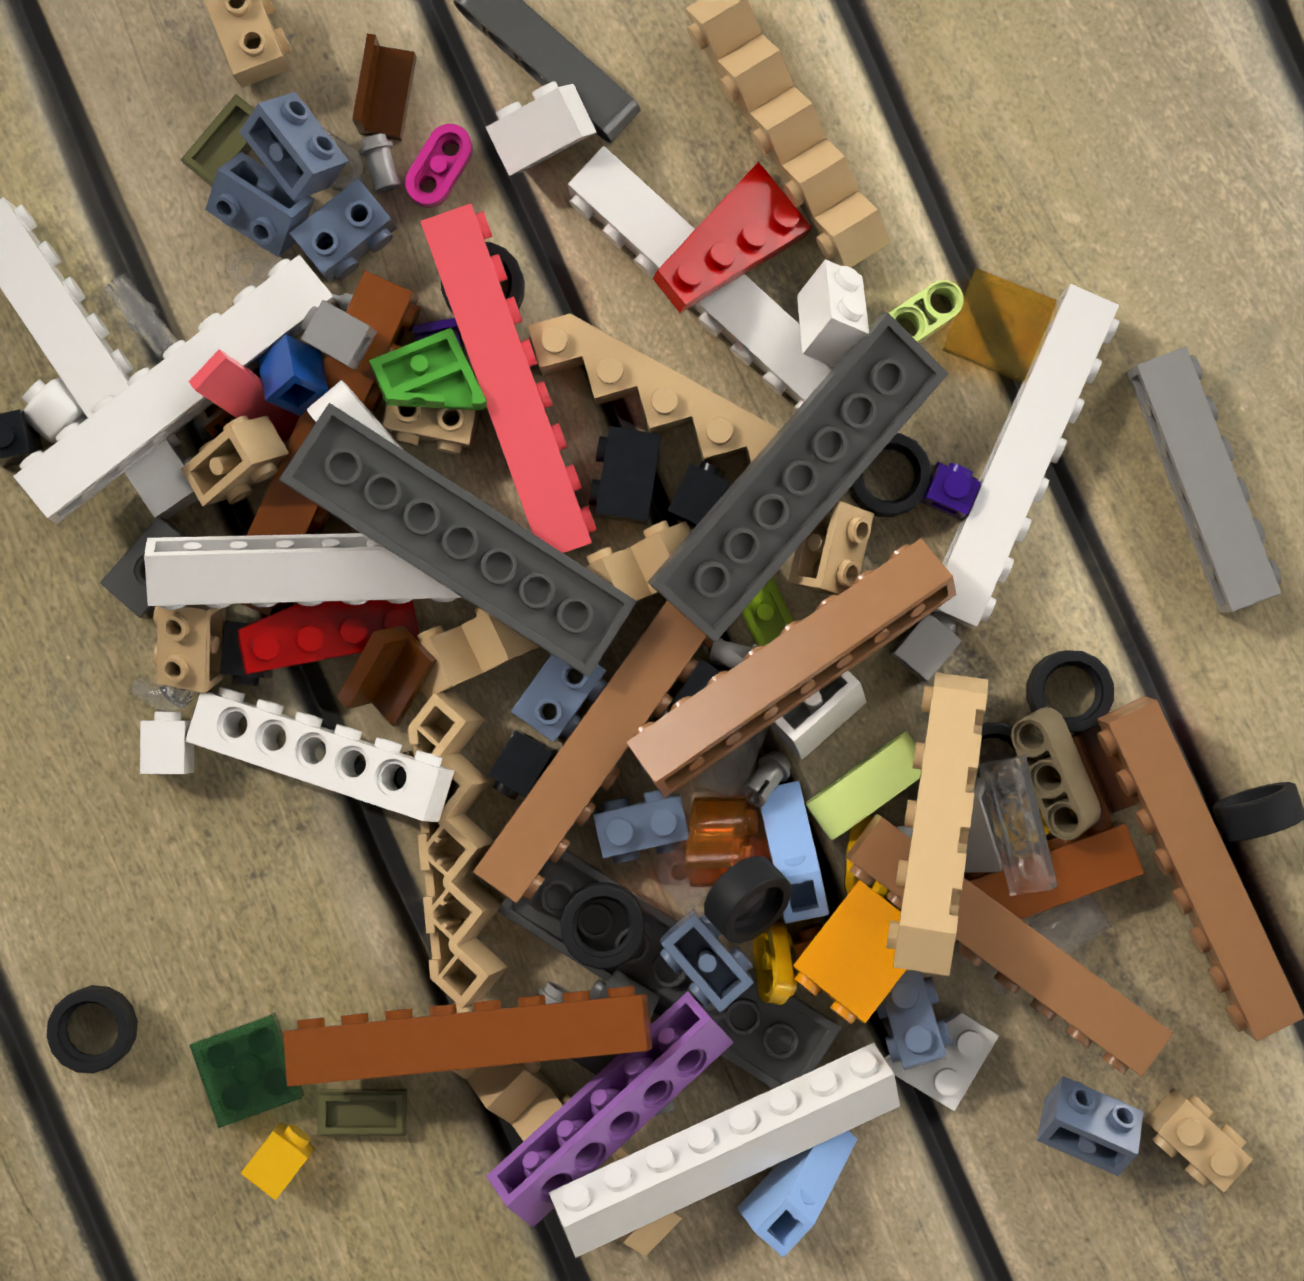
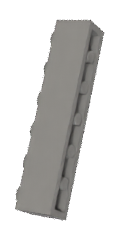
[1127,346,1281,614]

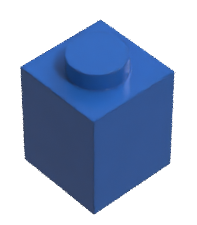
[258,334,329,416]

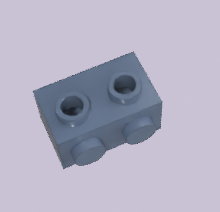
[239,92,349,201]
[205,152,314,257]
[289,178,397,283]
[511,655,608,742]
[593,790,690,863]
[659,908,754,1012]
[877,970,953,1071]
[1037,1076,1144,1176]

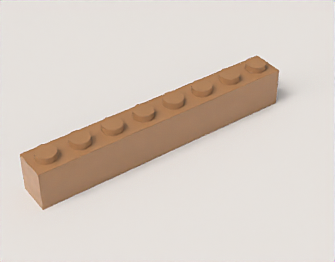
[626,538,956,798]
[473,601,714,903]
[1097,696,1304,1041]
[845,814,1174,1077]

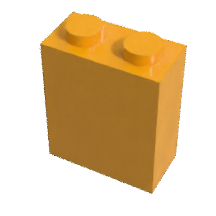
[792,880,907,1025]

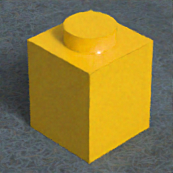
[240,1122,315,1201]

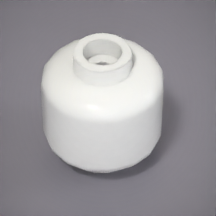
[22,378,88,443]

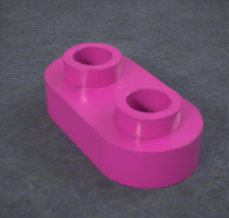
[405,124,473,208]

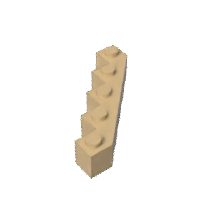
[685,0,891,268]
[528,314,780,466]
[417,520,691,699]
[886,672,988,976]
[408,692,508,1009]
[451,1002,683,1257]

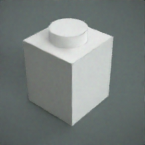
[140,712,195,774]

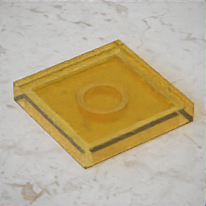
[942,268,1057,382]

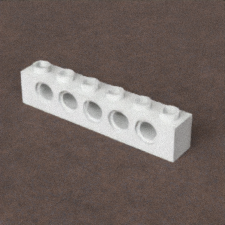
[185,686,455,822]

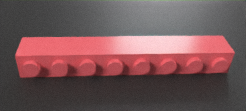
[420,203,597,553]

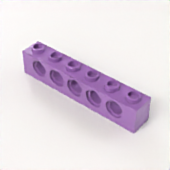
[486,991,734,1227]

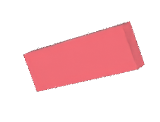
[188,349,299,443]

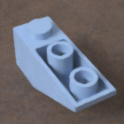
[760,781,829,924]
[737,1130,858,1258]

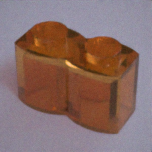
[685,796,758,887]

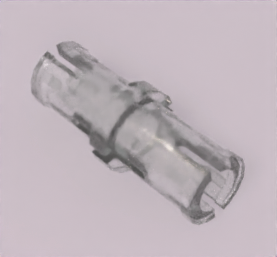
[104,274,180,359]

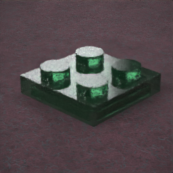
[189,1012,305,1128]

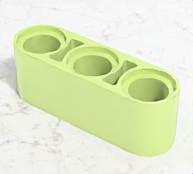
[869,280,963,344]
[805,731,921,840]

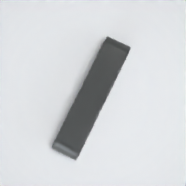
[453,0,641,143]

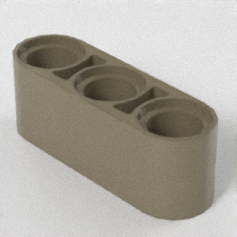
[1011,707,1101,840]

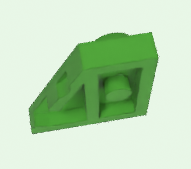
[369,328,487,410]

